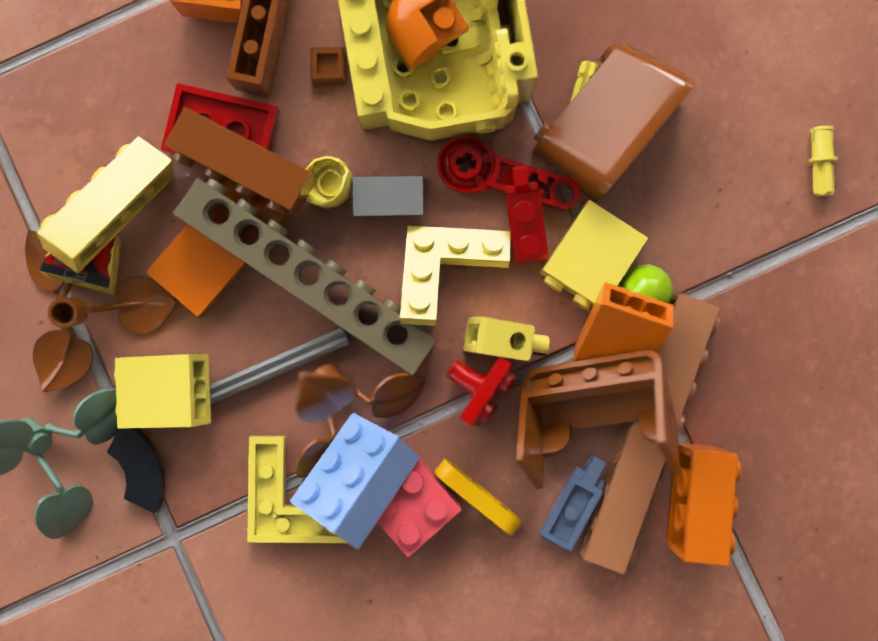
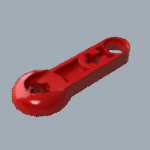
[437,135,581,211]

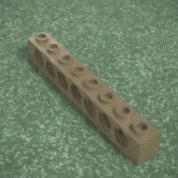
[173,178,437,375]

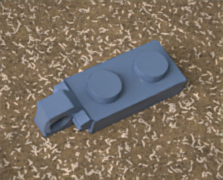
[538,454,607,552]

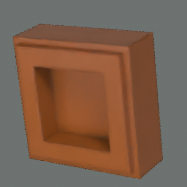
[310,47,346,85]

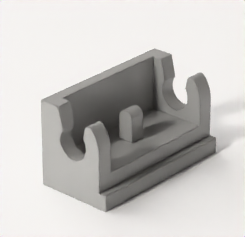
[352,176,424,216]

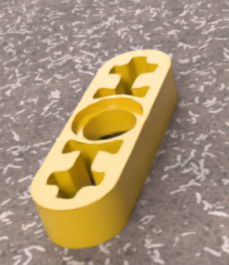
[434,458,523,536]

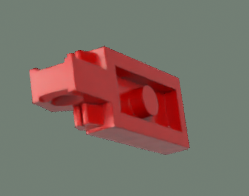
[505,164,549,264]

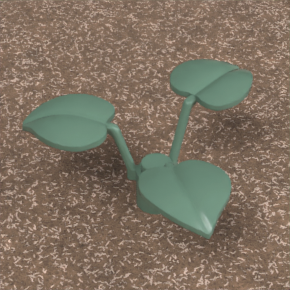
[0,388,118,539]

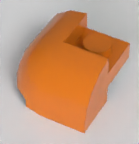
[386,0,468,72]

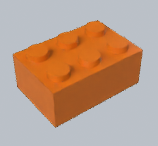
[666,443,741,566]

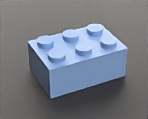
[290,413,420,549]

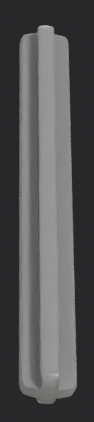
[210,328,350,405]

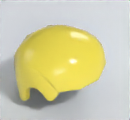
[305,156,353,209]

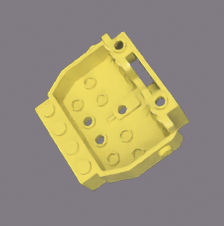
[338,0,538,141]

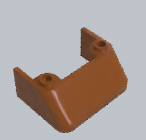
[516,350,680,489]

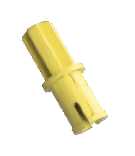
[808,126,838,197]

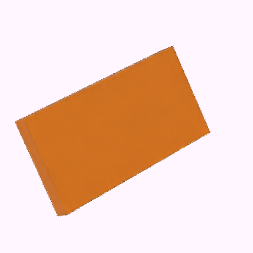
[146,179,290,318]

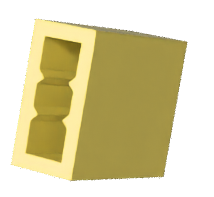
[540,200,648,311]
[114,354,211,428]

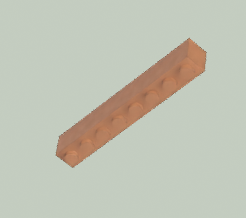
[578,293,720,575]

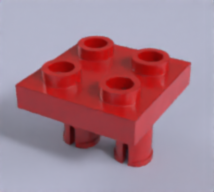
[446,356,517,426]

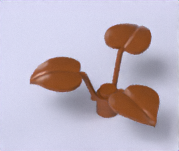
[25,231,176,392]
[295,364,425,478]

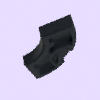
[107,428,165,513]

